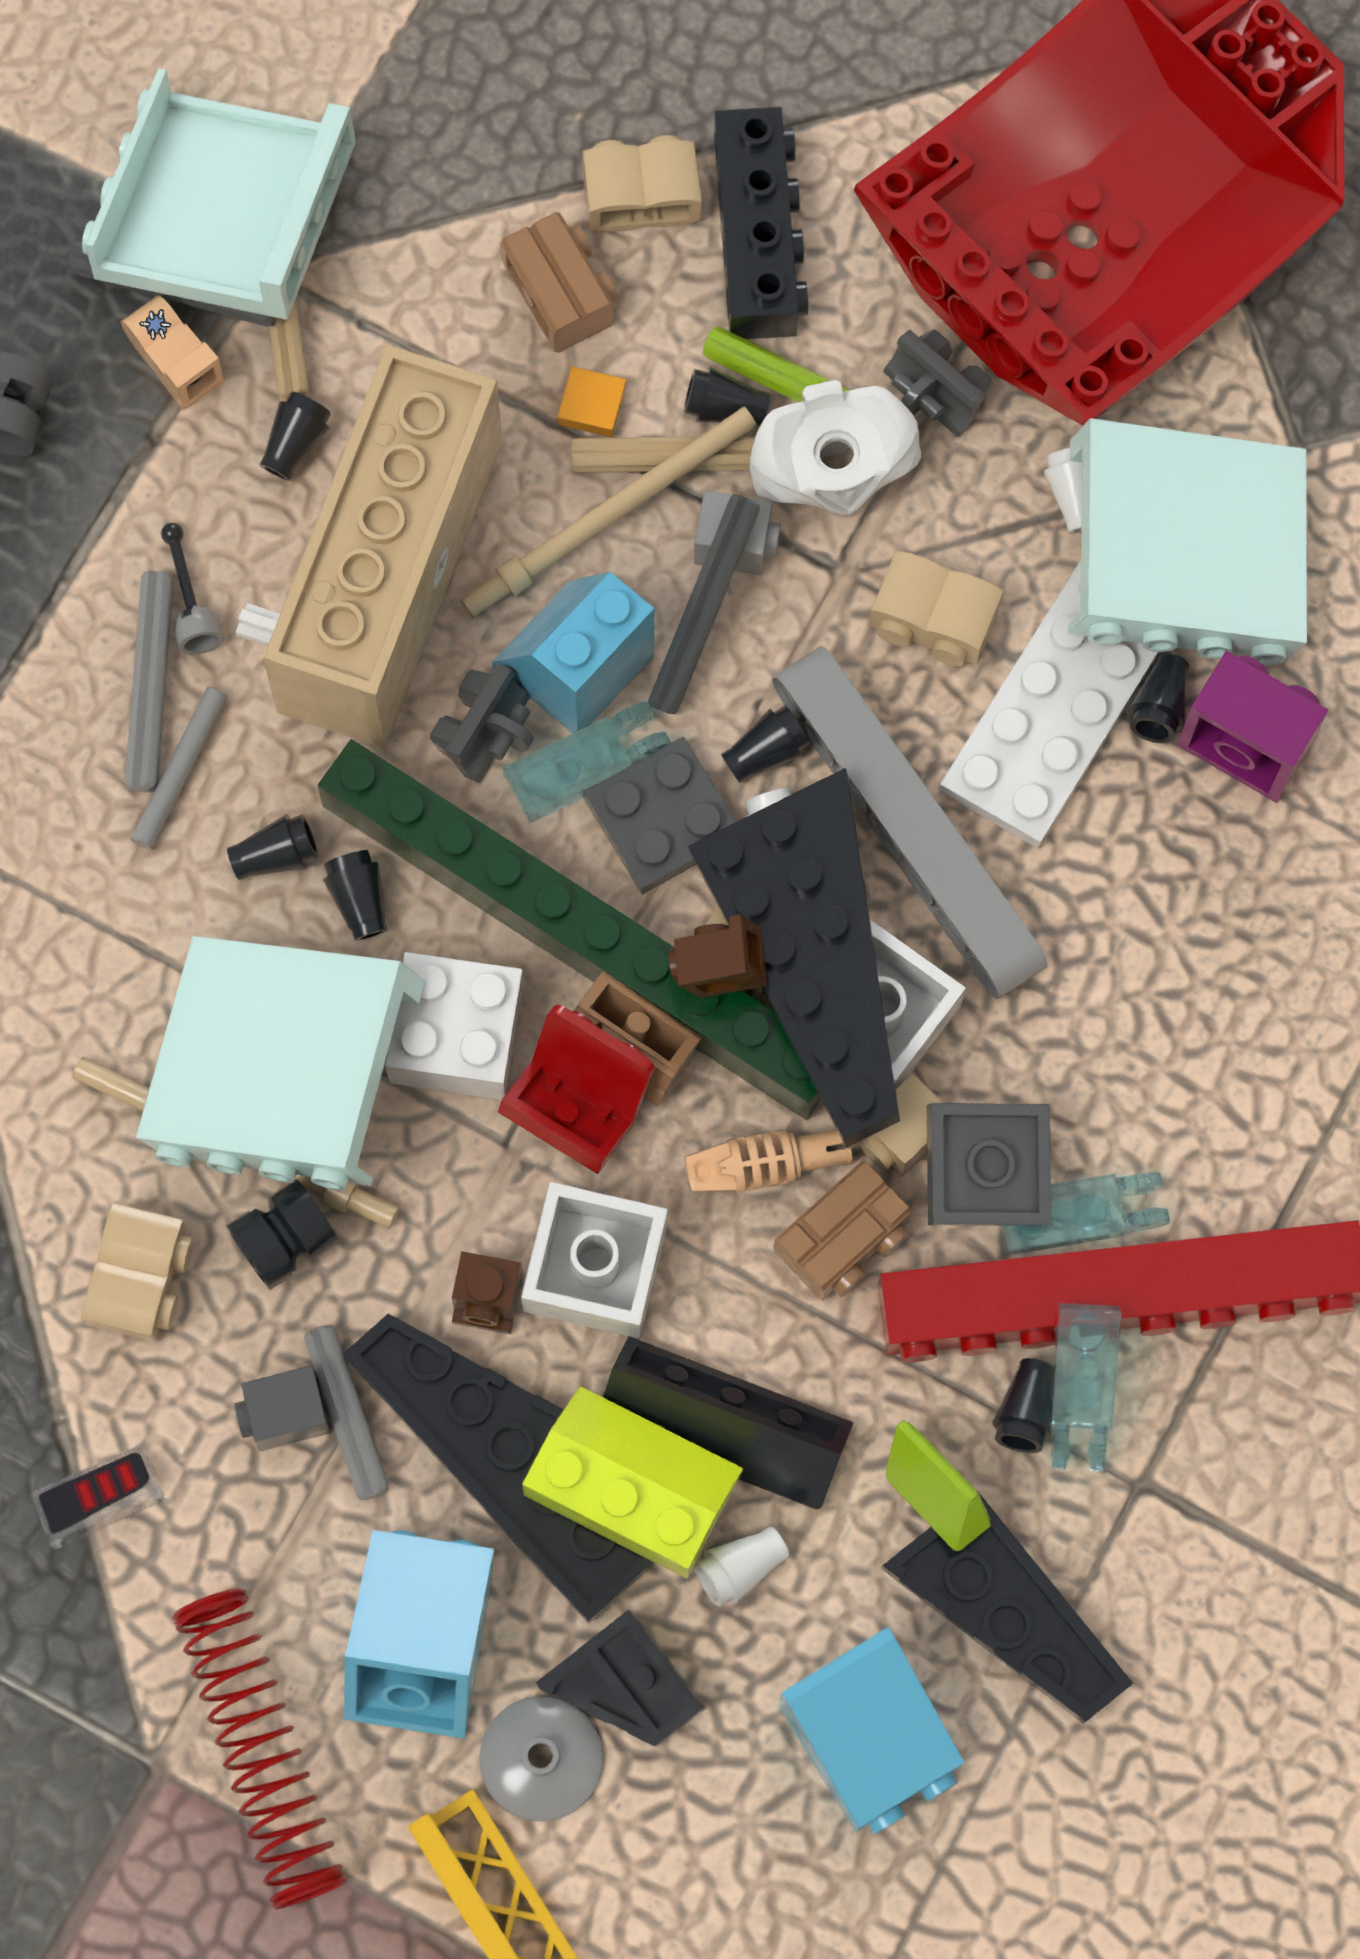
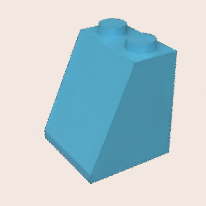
[492,572,655,738]
[344,1530,494,1739]
[778,1627,964,1835]

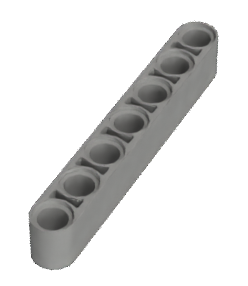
[772,646,1047,999]

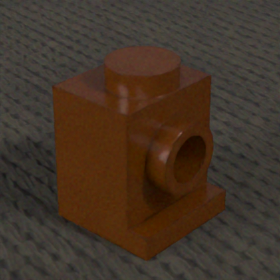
[669,914,767,998]
[452,1251,523,1335]

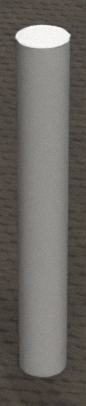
[131,687,227,850]

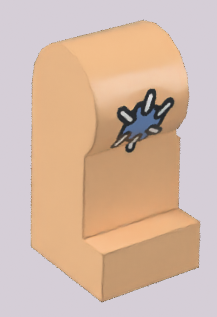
[121,295,224,410]

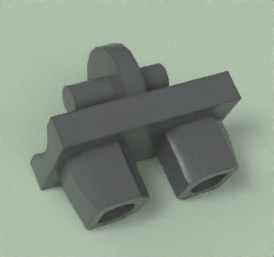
[883,329,992,437]
[430,664,534,783]

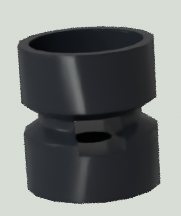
[226,1179,340,1290]

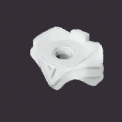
[750,380,921,515]

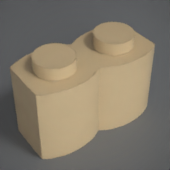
[582,135,702,232]
[870,551,1004,666]
[81,1203,194,1342]

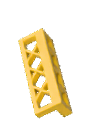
[407,1789,578,1959]

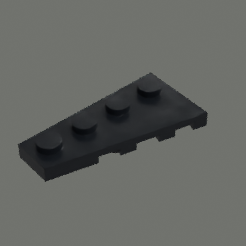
[881,1490,1133,1724]

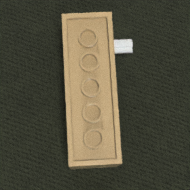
[235,344,502,749]

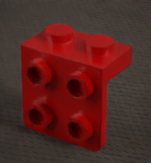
[498,1005,655,1174]

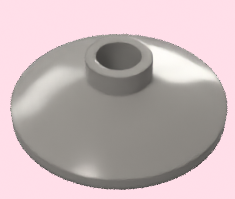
[479,1696,603,1822]

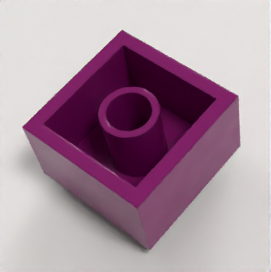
[1177,651,1328,803]

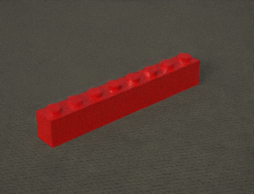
[877,1220,1360,1363]

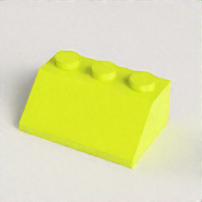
[522,1386,743,1579]

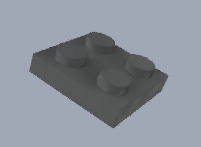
[583,736,736,895]
[927,1103,1051,1226]

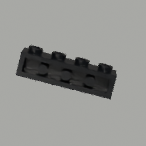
[714,107,808,340]

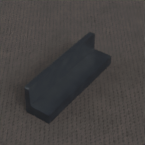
[603,1336,854,1509]

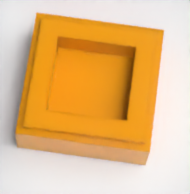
[557,366,626,438]

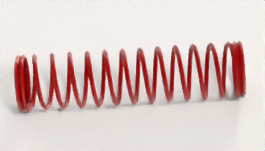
[171,1588,348,1910]

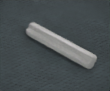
[304,1325,389,1500]

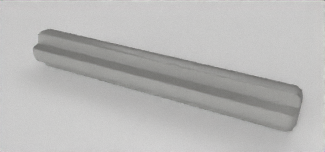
[125,571,174,792]

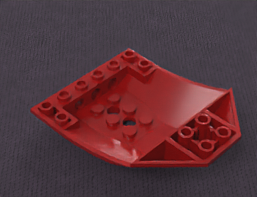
[853,0,1344,426]

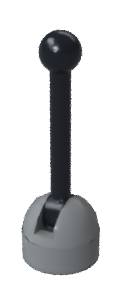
[161,522,224,655]

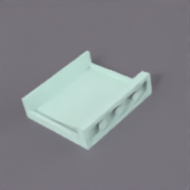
[82,68,356,320]
[1068,418,1307,666]
[136,936,425,1191]

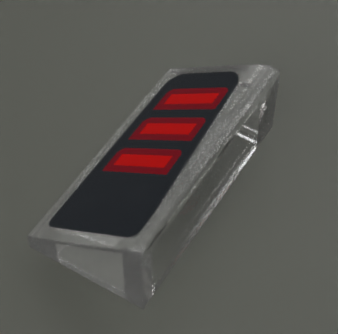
[31,1443,167,1549]

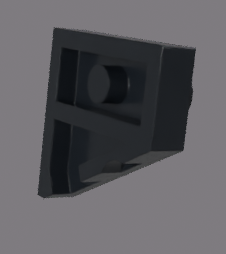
[536,1609,706,1747]

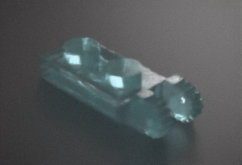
[503,701,671,823]
[1001,1172,1170,1256]
[1051,1303,1121,1471]

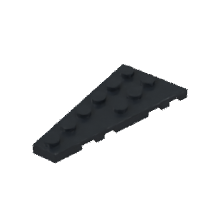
[688,768,901,1148]
[343,1313,655,1625]

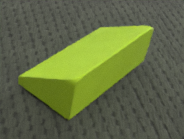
[886,1420,991,1551]

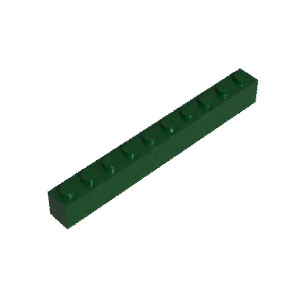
[317,739,821,1121]

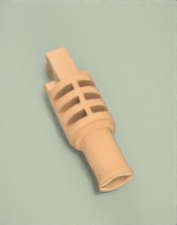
[684,1129,852,1193]

